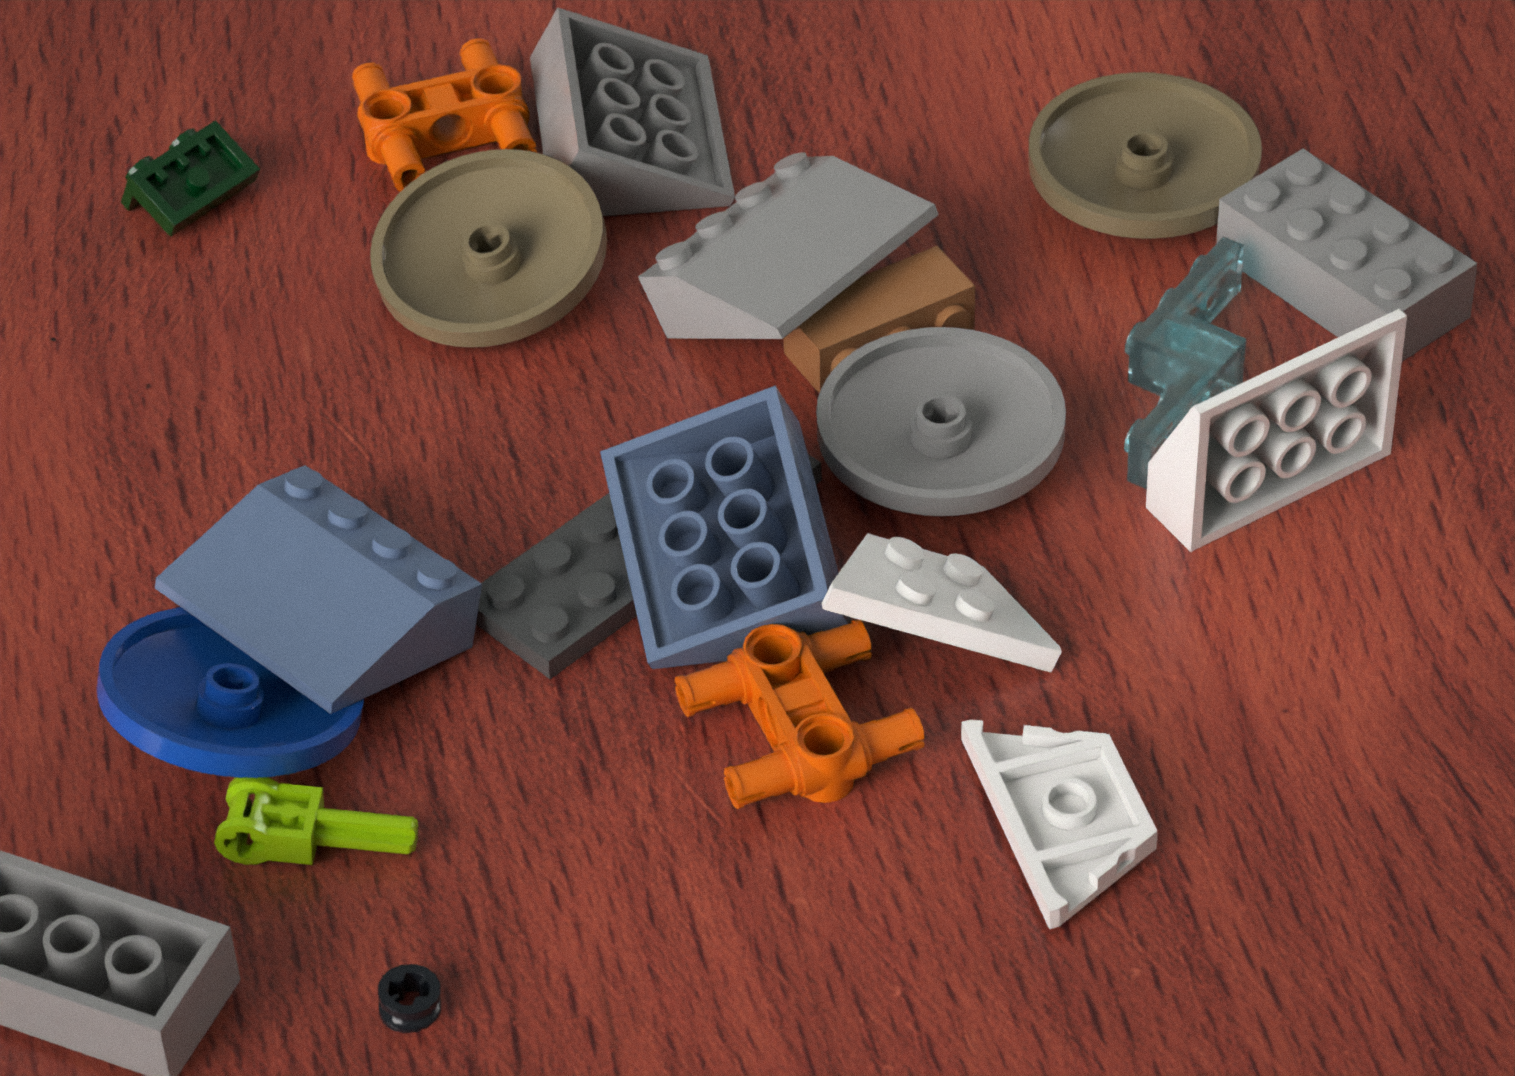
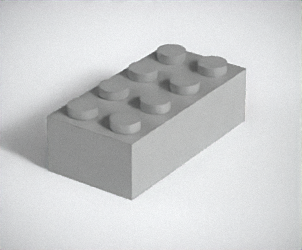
[1216,148,1478,362]
[0,850,241,1076]

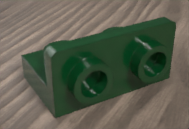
[121,120,260,237]

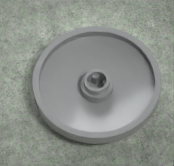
[816,327,1066,516]

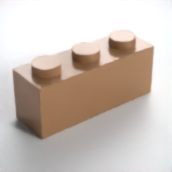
[783,246,975,394]

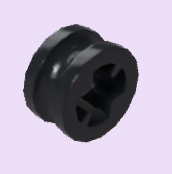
[378,964,441,1033]

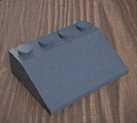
[600,386,851,669]
[155,465,482,714]

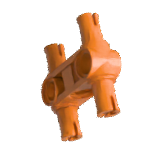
[352,38,537,192]
[675,619,925,809]

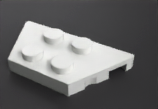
[822,533,1062,672]
[961,719,1158,929]

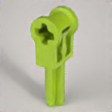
[214,777,419,865]

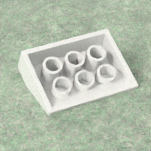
[1146,309,1407,552]

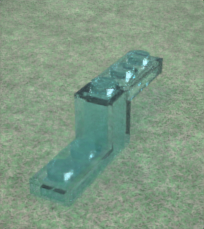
[1124,236,1246,489]

